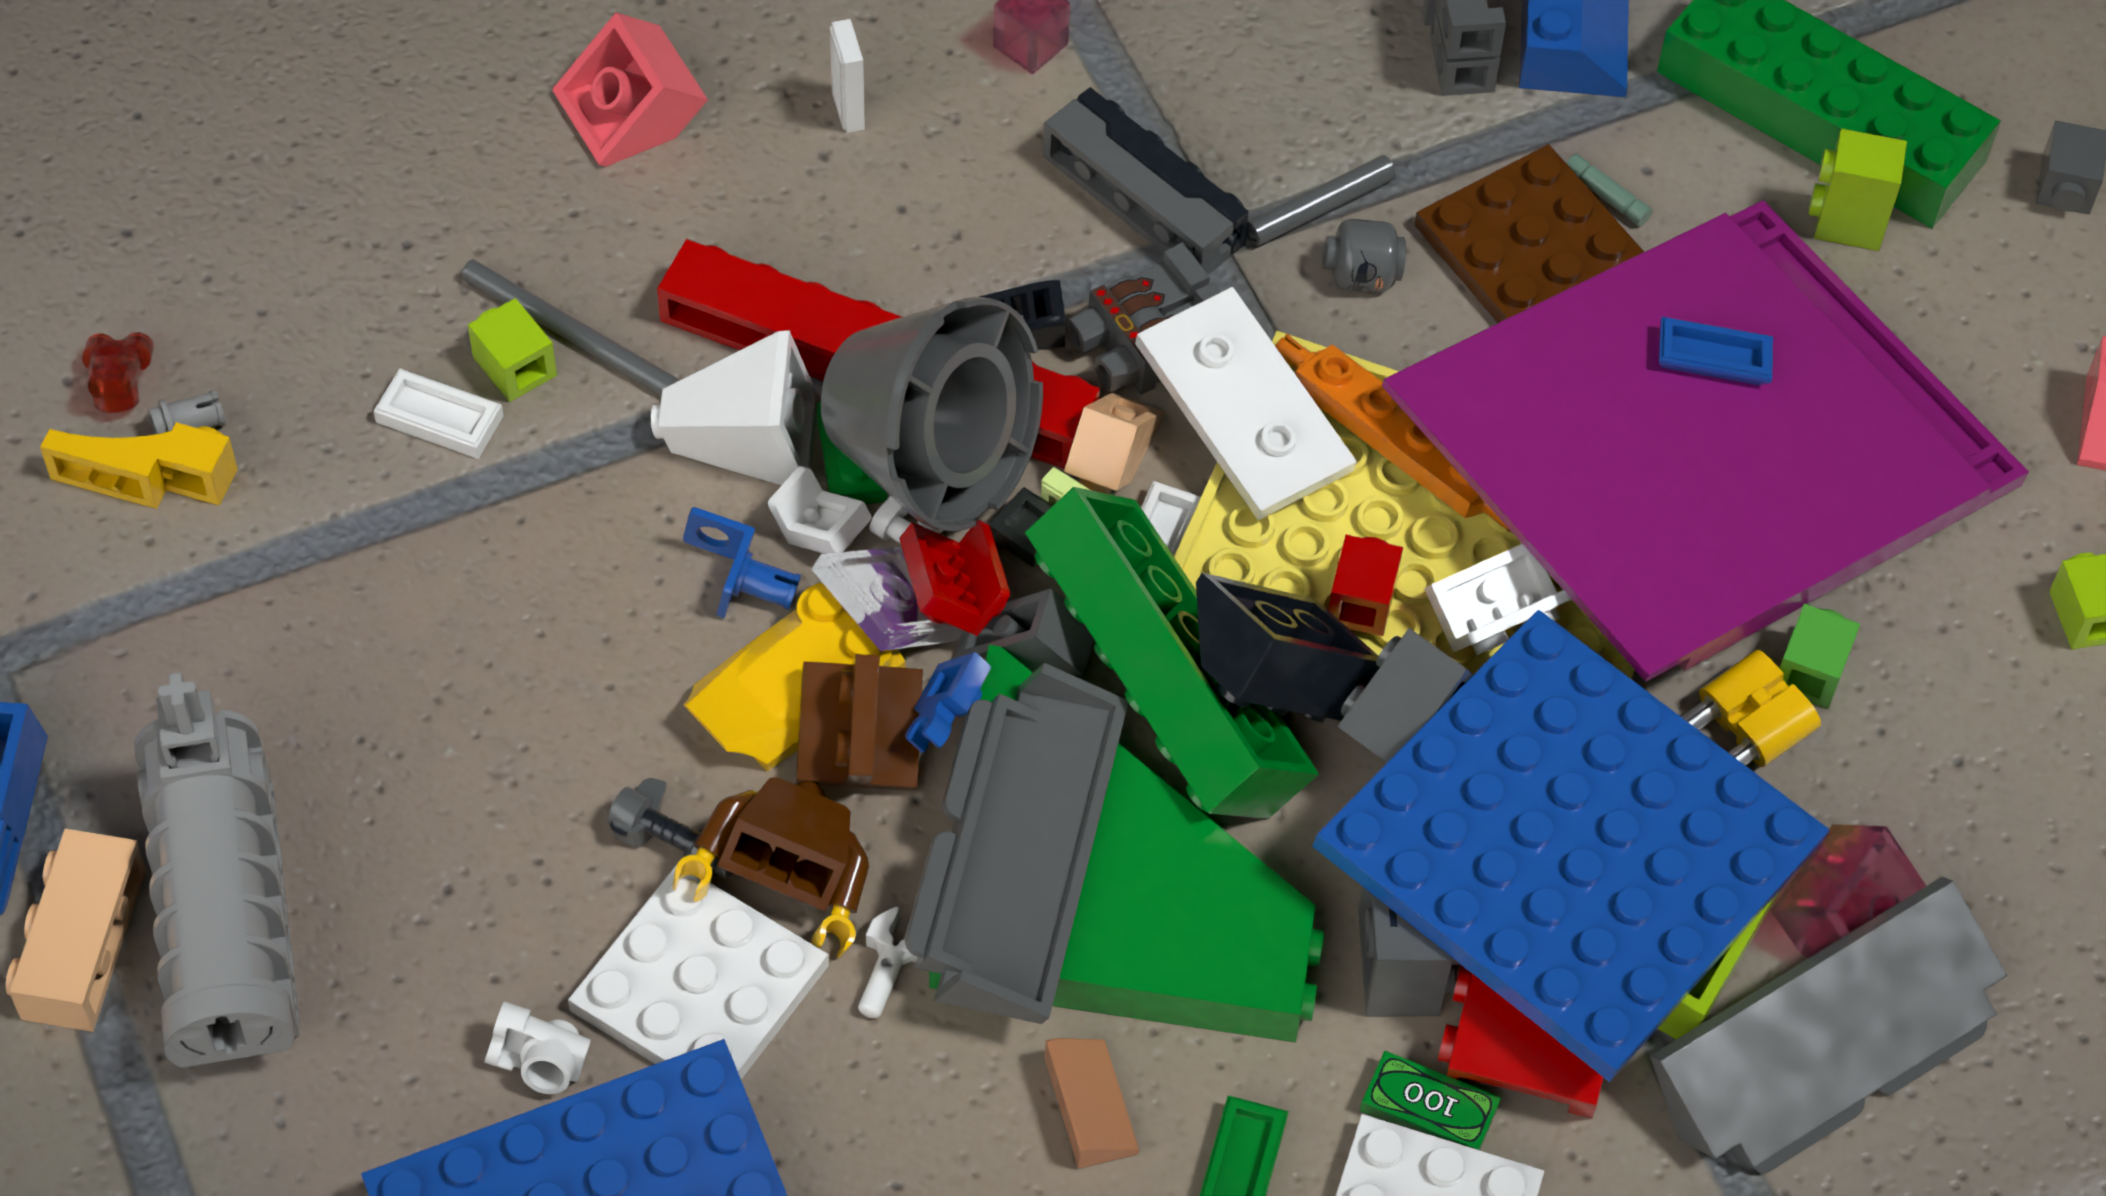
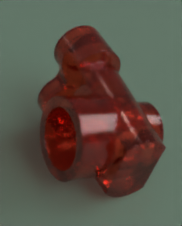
[82,332,154,413]

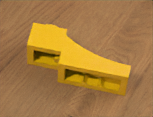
[40,422,238,509]

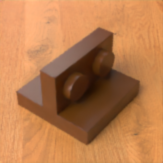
[795,654,923,791]

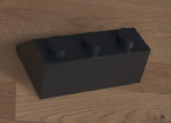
[1196,573,1380,723]

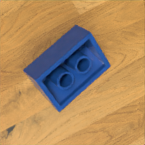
[1519,0,1629,97]

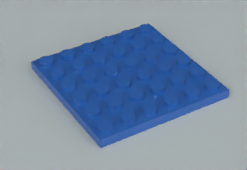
[1312,609,1830,1082]

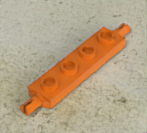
[1275,334,1511,532]

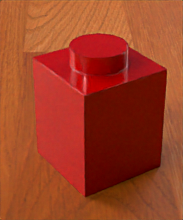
[1328,534,1403,636]

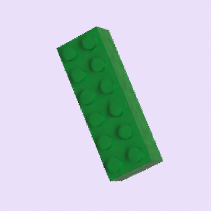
[1657,0,2001,229]
[1025,487,1319,819]

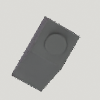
[955,588,1094,677]

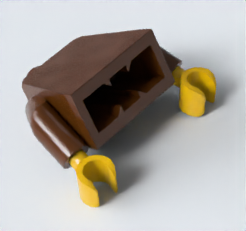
[672,777,869,959]

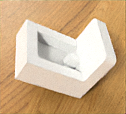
[768,466,872,558]

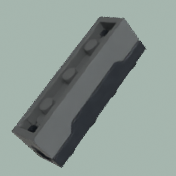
[1043,87,1249,275]

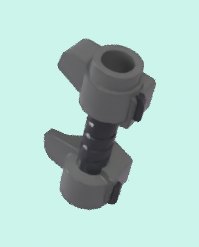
[608,778,733,879]

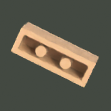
[6,829,147,1032]

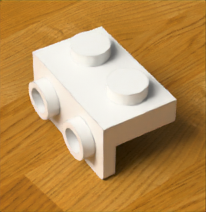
[1424,544,1572,655]

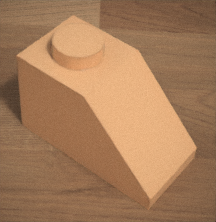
[1064,393,1164,494]

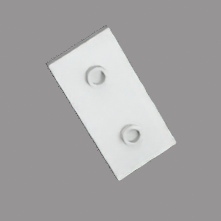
[1135,287,1357,520]

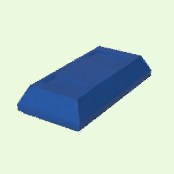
[1659,316,1773,385]

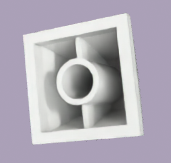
[651,330,818,485]

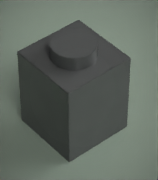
[2036,120,2106,215]

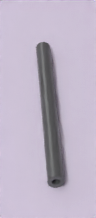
[461,259,680,395]

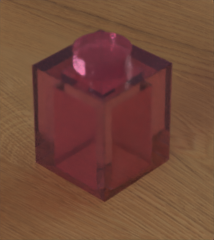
[993,0,1070,75]

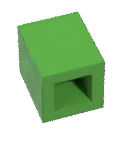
[1779,603,1860,709]

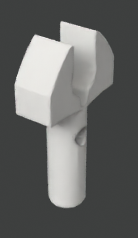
[858,907,917,1018]

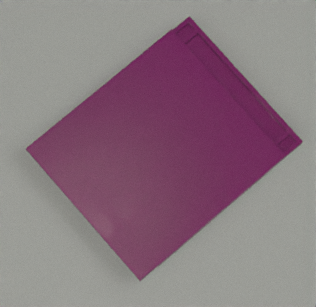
[1382,200,2029,682]

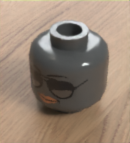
[1322,219,1406,293]

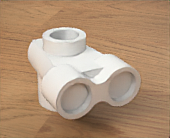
[485,1001,591,1094]

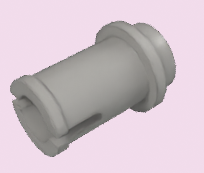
[148,390,226,435]

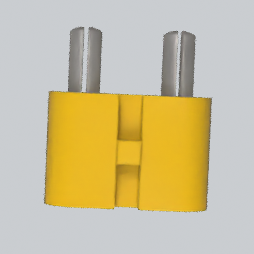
[1681,650,1821,767]

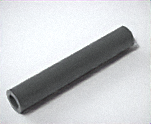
[1246,155,1396,247]

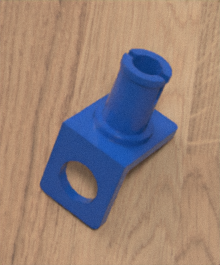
[683,507,801,618]

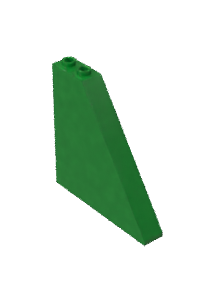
[929,645,1324,1043]

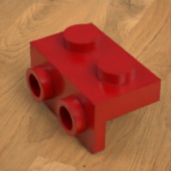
[899,520,1010,636]

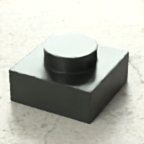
[989,487,1052,567]

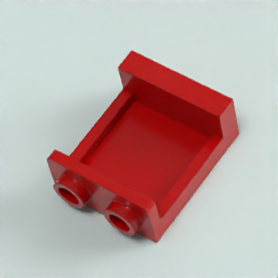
[1438,965,1604,1119]

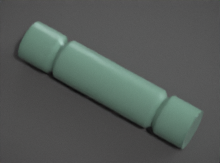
[1566,153,1653,227]

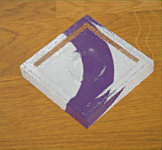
[811,547,964,651]

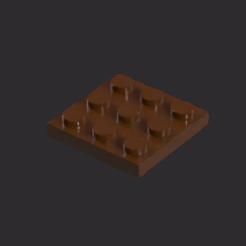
[1414,144,1644,323]

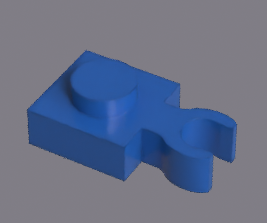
[905,652,991,753]

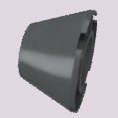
[821,297,1043,531]

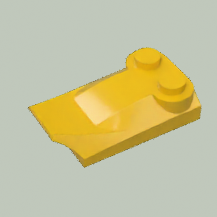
[683,583,906,772]

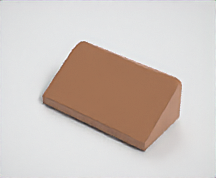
[1044,1038,1139,1169]

